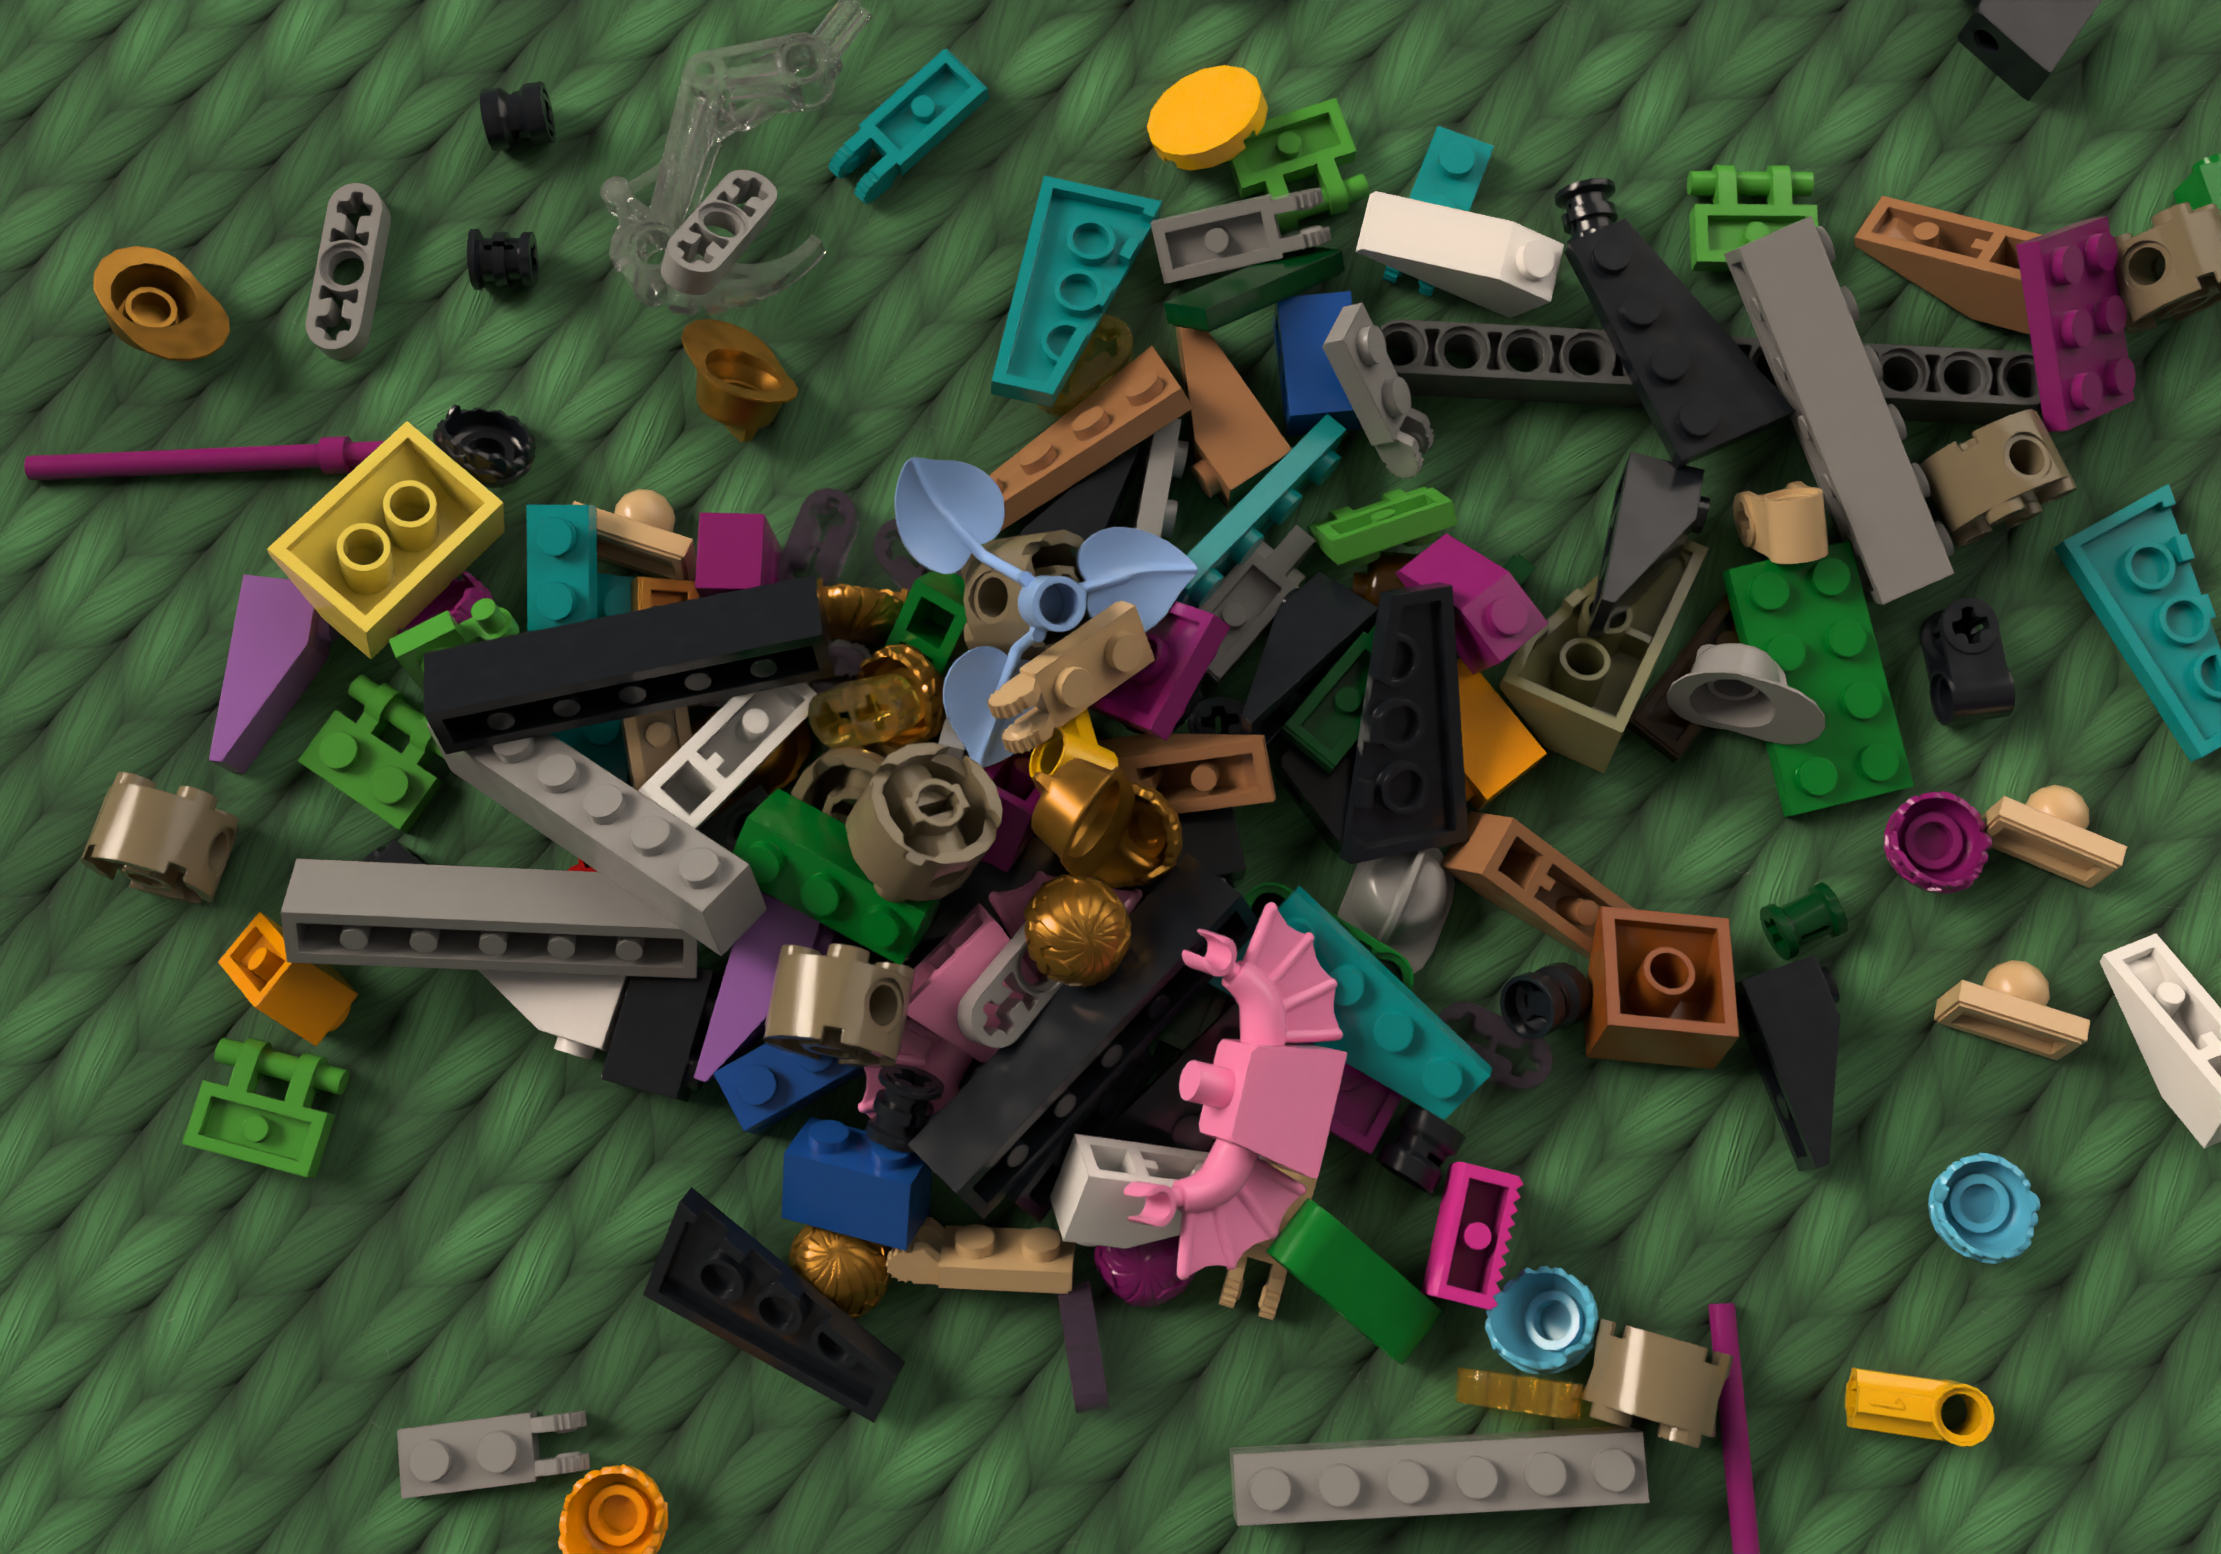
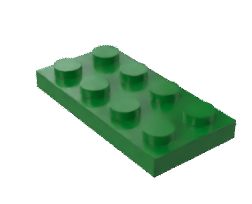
[1721,541,1914,817]

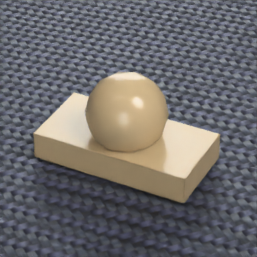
[572,489,697,581]
[1981,785,2127,888]
[1934,960,2090,1061]

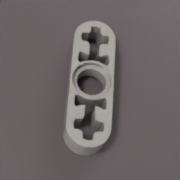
[661,170,777,295]
[306,183,391,360]
[957,921,1063,1048]

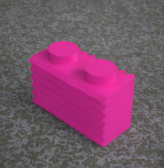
[1421,1162,1524,1310]

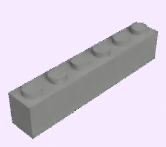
[1724,216,1955,604]
[426,723,767,956]
[281,859,700,978]
[1229,1426,1649,1526]

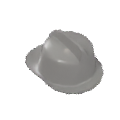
[1667,643,1825,745]
[1337,847,1455,980]

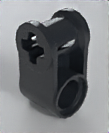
[1919,597,2016,726]

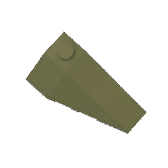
[1499,539,1709,774]

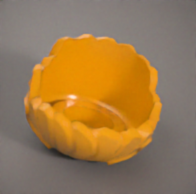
[558,1464,668,1554]

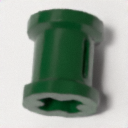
[1760,882,1848,960]

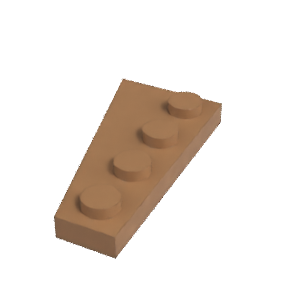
[989,346,1193,531]

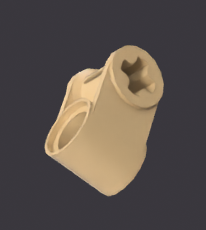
[1733,481,1829,564]

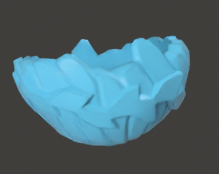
[1928,1153,2040,1264]
[1484,1266,1598,1375]

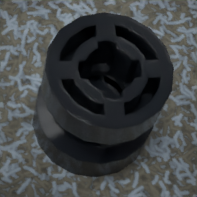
[480,81,556,151]
[1500,962,1592,1039]
[1376,1103,1466,1195]

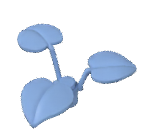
[894,457,1198,767]

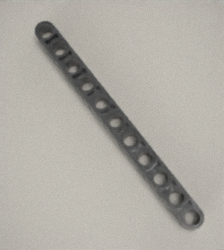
[1380,319,2041,425]

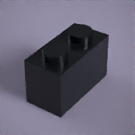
[600,967,723,1102]

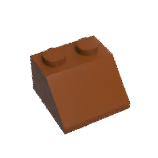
[1584,906,1739,1069]

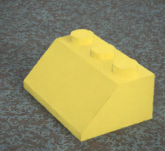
[267,421,505,659]

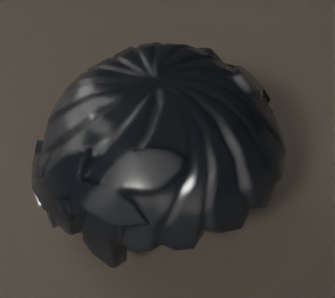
[432,404,536,488]

